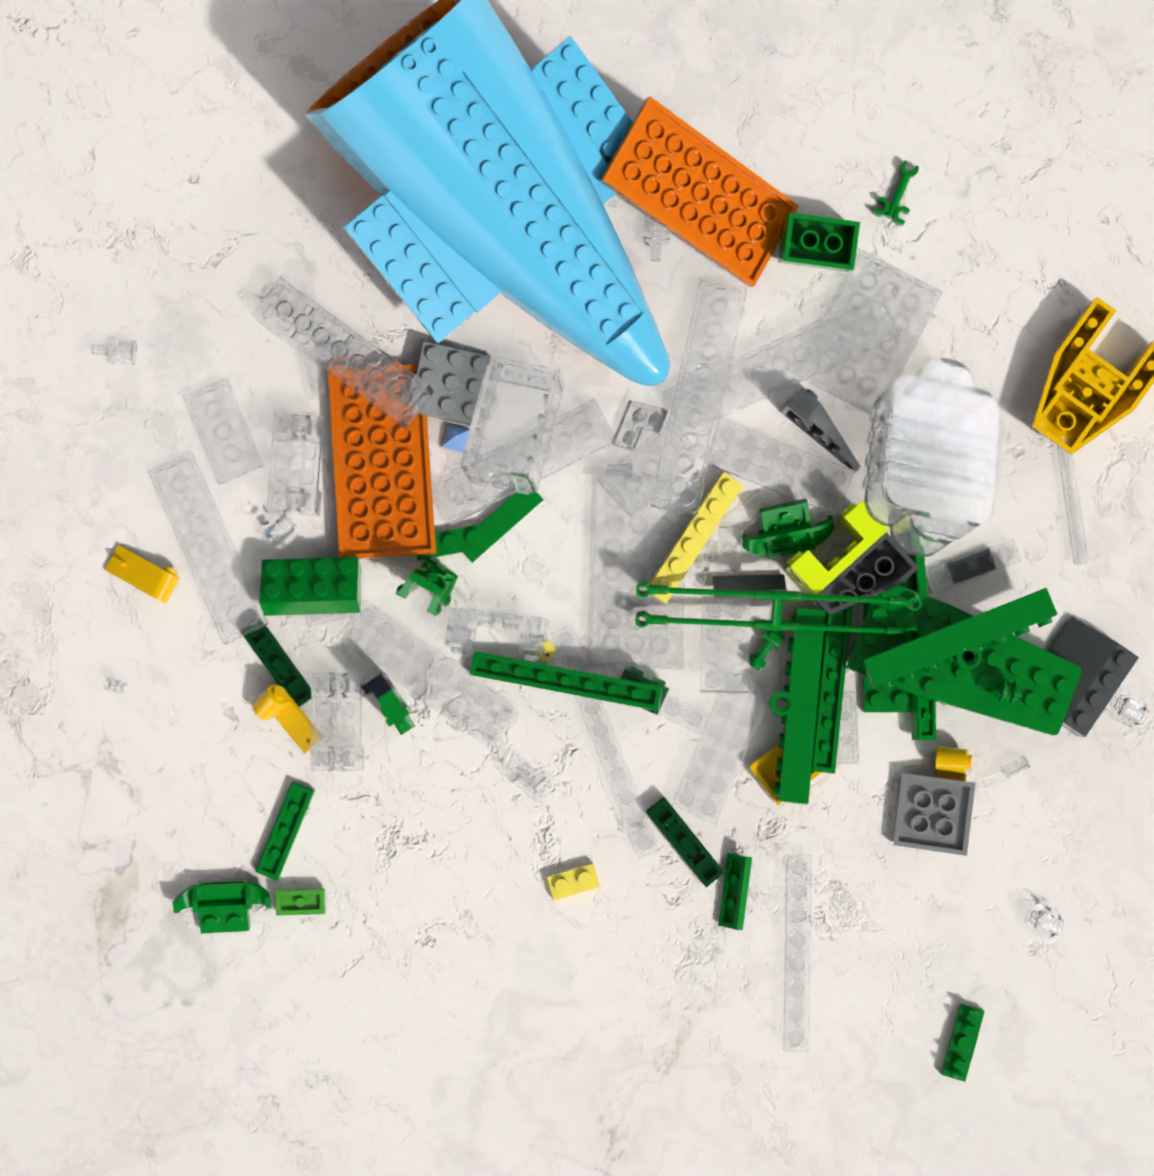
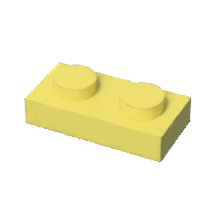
[547,863,600,900]

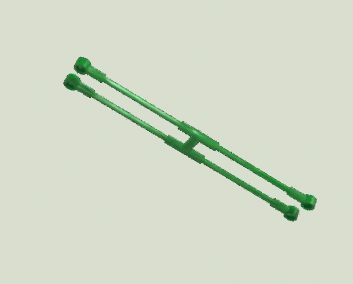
[635,580,922,641]

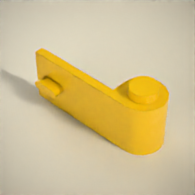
[104,545,180,603]
[252,684,323,754]
[936,746,973,781]

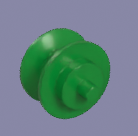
[992,679,1023,705]

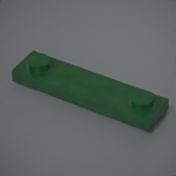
[240,617,316,708]
[645,796,725,888]

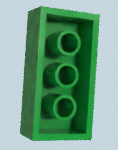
[259,557,362,616]

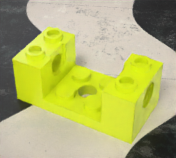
[785,501,888,594]

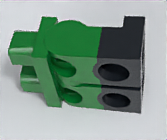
[361,673,415,735]

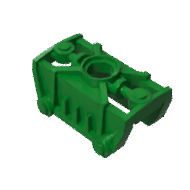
[396,559,458,616]

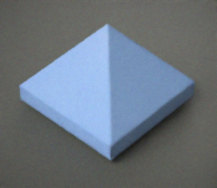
[441,424,470,453]

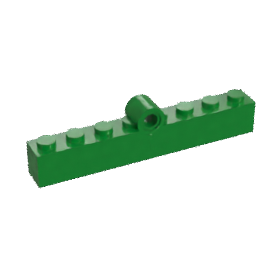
[861,588,1058,691]
[768,608,826,805]

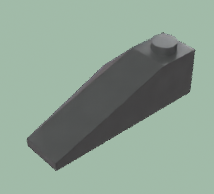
[781,388,861,473]
[817,532,919,615]

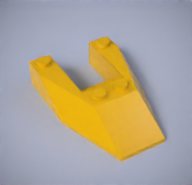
[1032,297,1154,455]

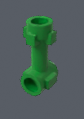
[747,630,785,671]

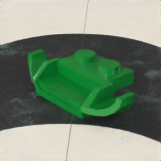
[739,498,834,559]
[172,879,271,934]

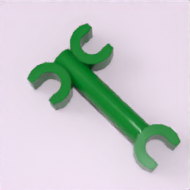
[872,161,919,226]

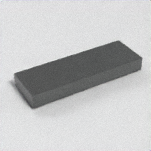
[712,574,787,598]

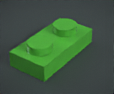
[276,889,326,916]

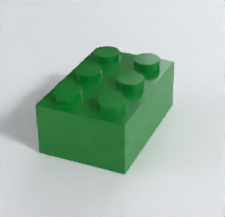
[778,212,860,272]

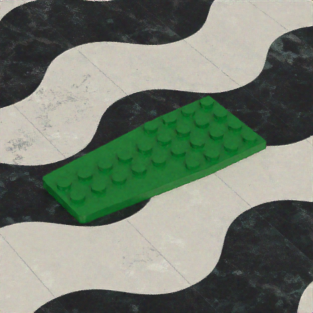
[846,585,1082,736]

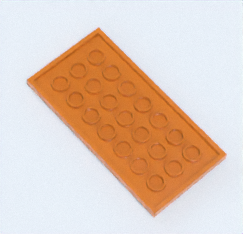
[599,96,799,287]
[328,364,436,560]

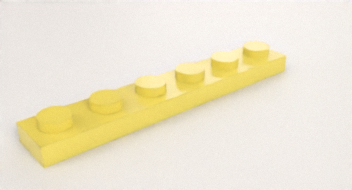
[645,472,743,604]

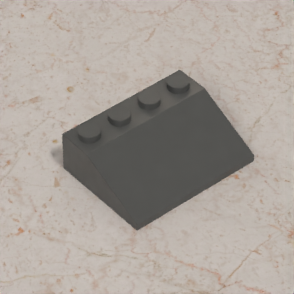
[1048,617,1139,737]

